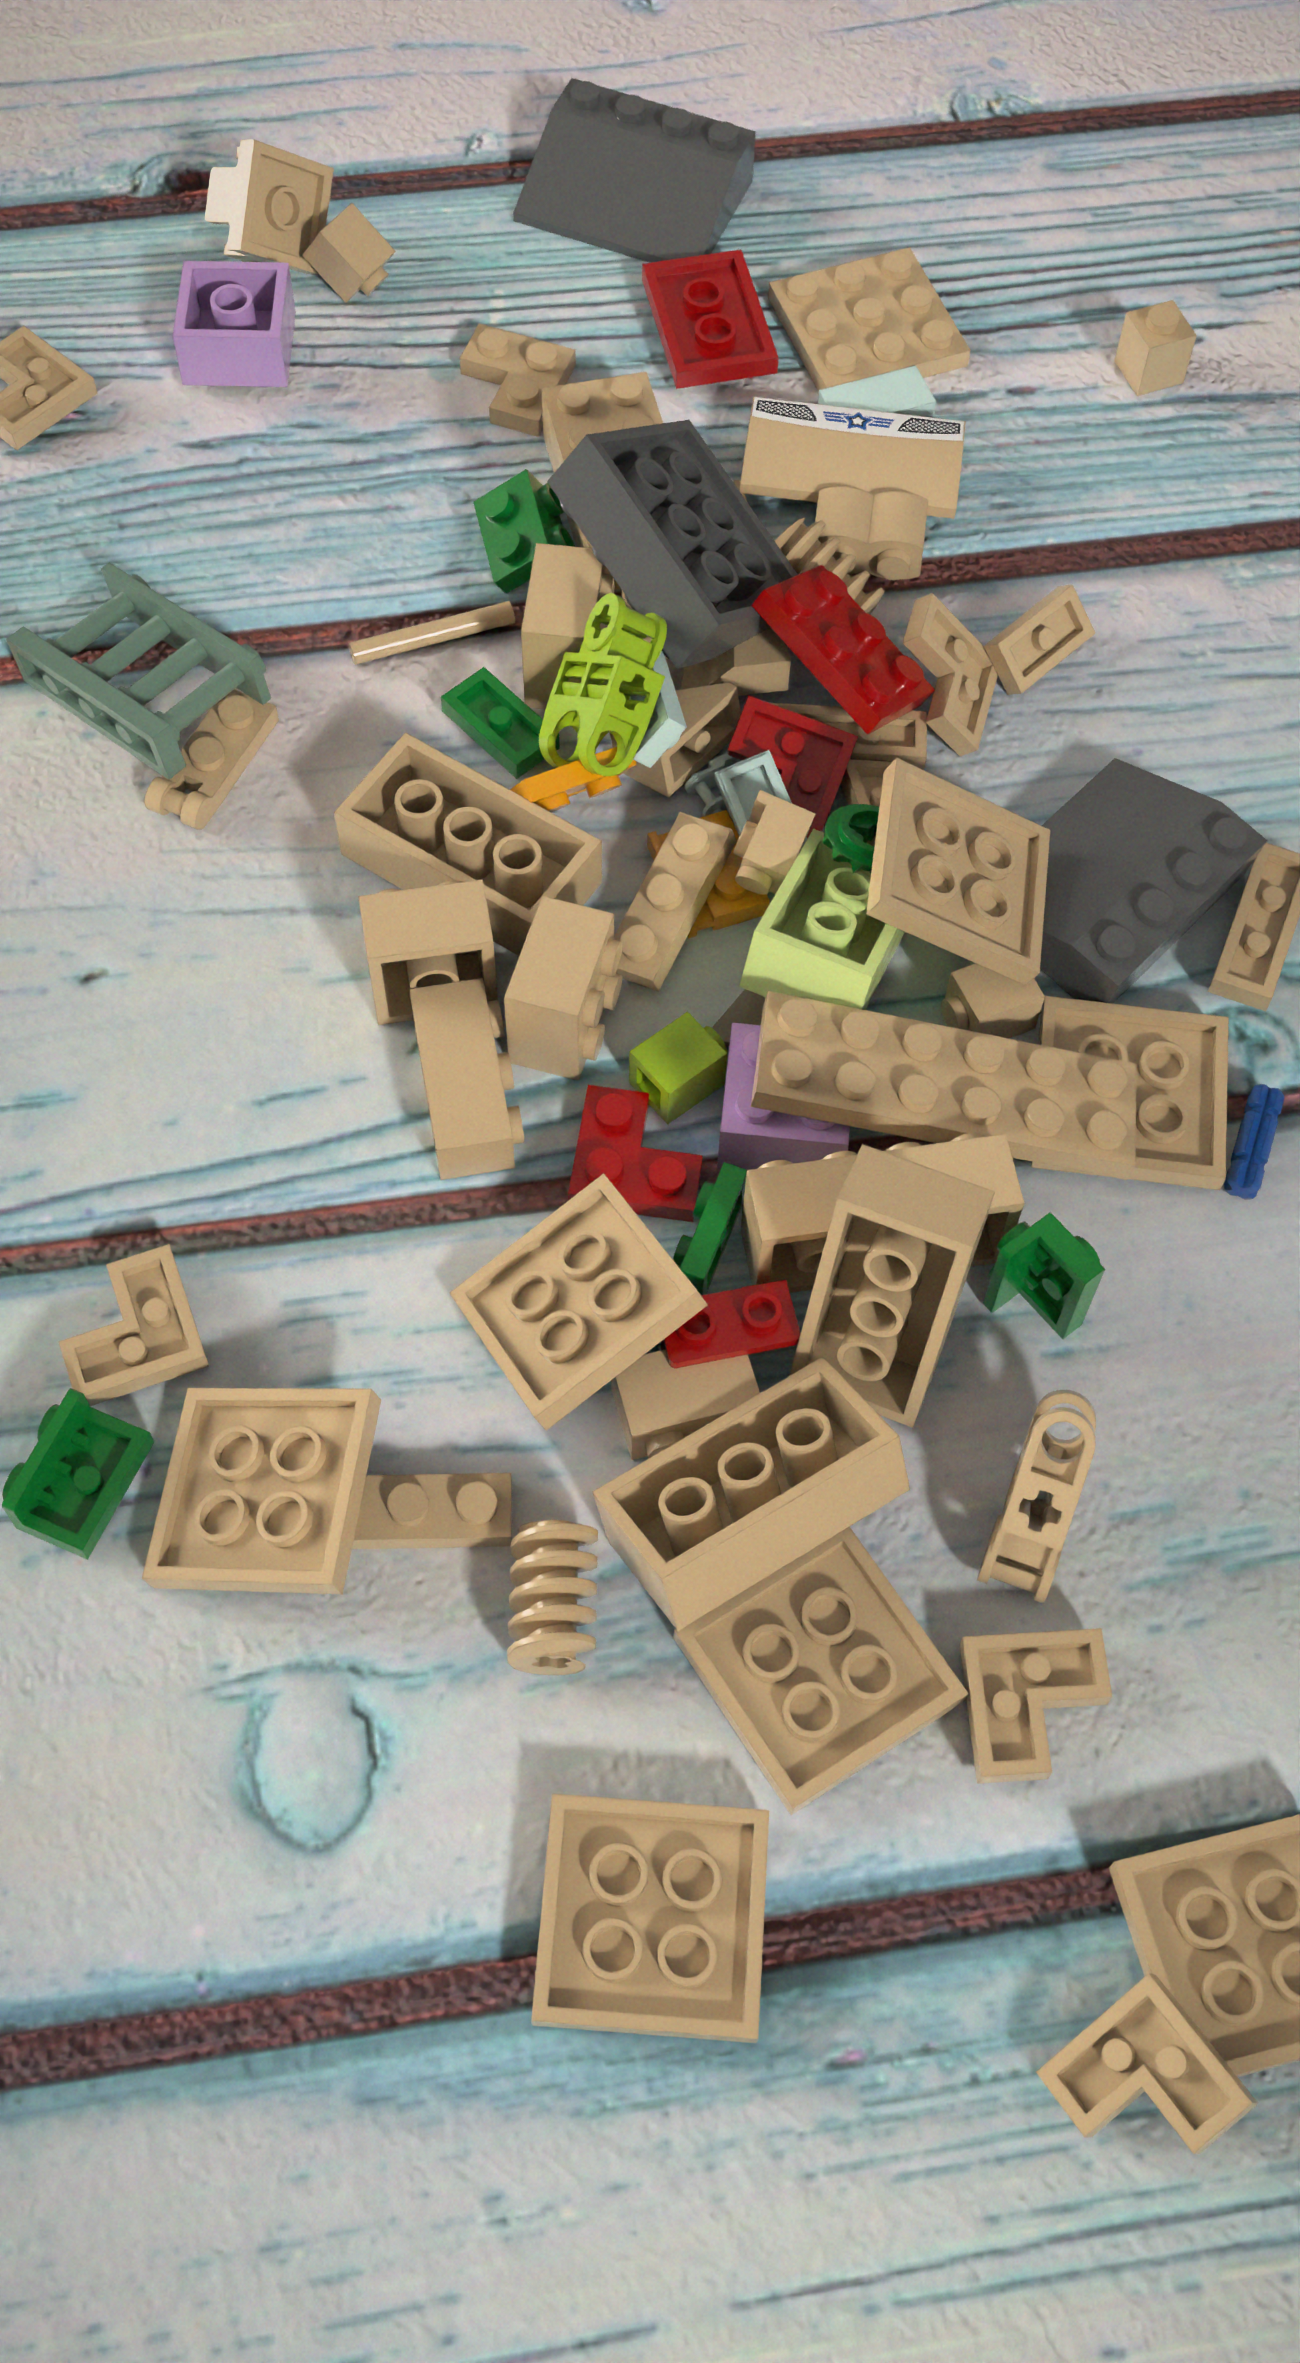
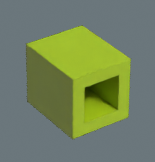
[629,1011,728,1125]

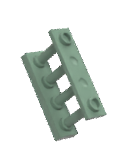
[6,562,271,780]

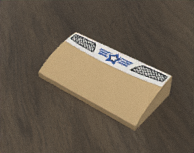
[740,397,966,519]

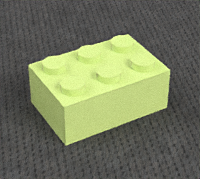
[739,829,905,1010]

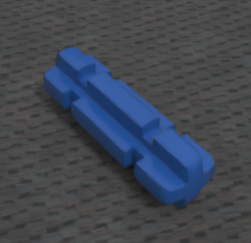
[1223,1084,1285,1200]

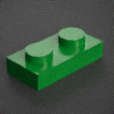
[441,667,560,779]
[673,1162,747,1295]

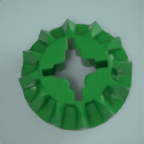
[823,804,879,873]

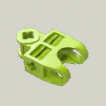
[539,593,667,776]

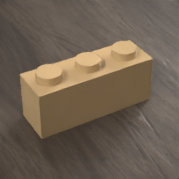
[409,978,524,1180]

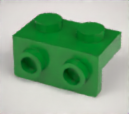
[473,469,575,594]
[983,1212,1105,1339]
[2,1388,154,1560]

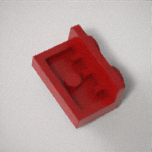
[657,1280,801,1368]

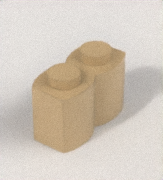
[815,487,928,580]

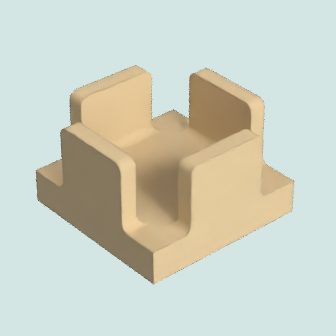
[205,140,334,275]

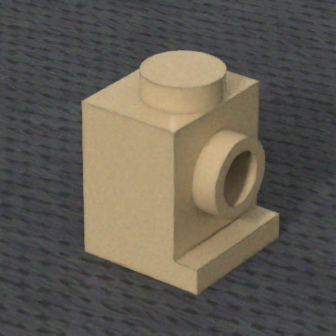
[733,790,815,895]

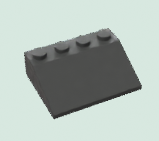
[513,78,756,263]
[547,420,798,669]
[1040,758,1268,1004]

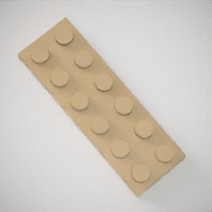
[751,991,1136,1180]

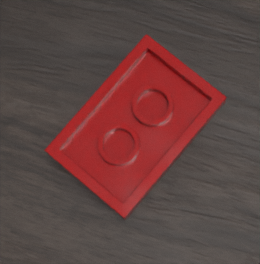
[642,249,779,389]
[751,565,935,735]

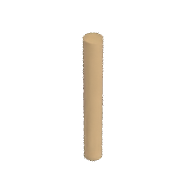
[348,601,515,665]

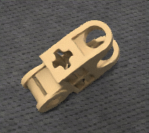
[977,1390,1096,1603]

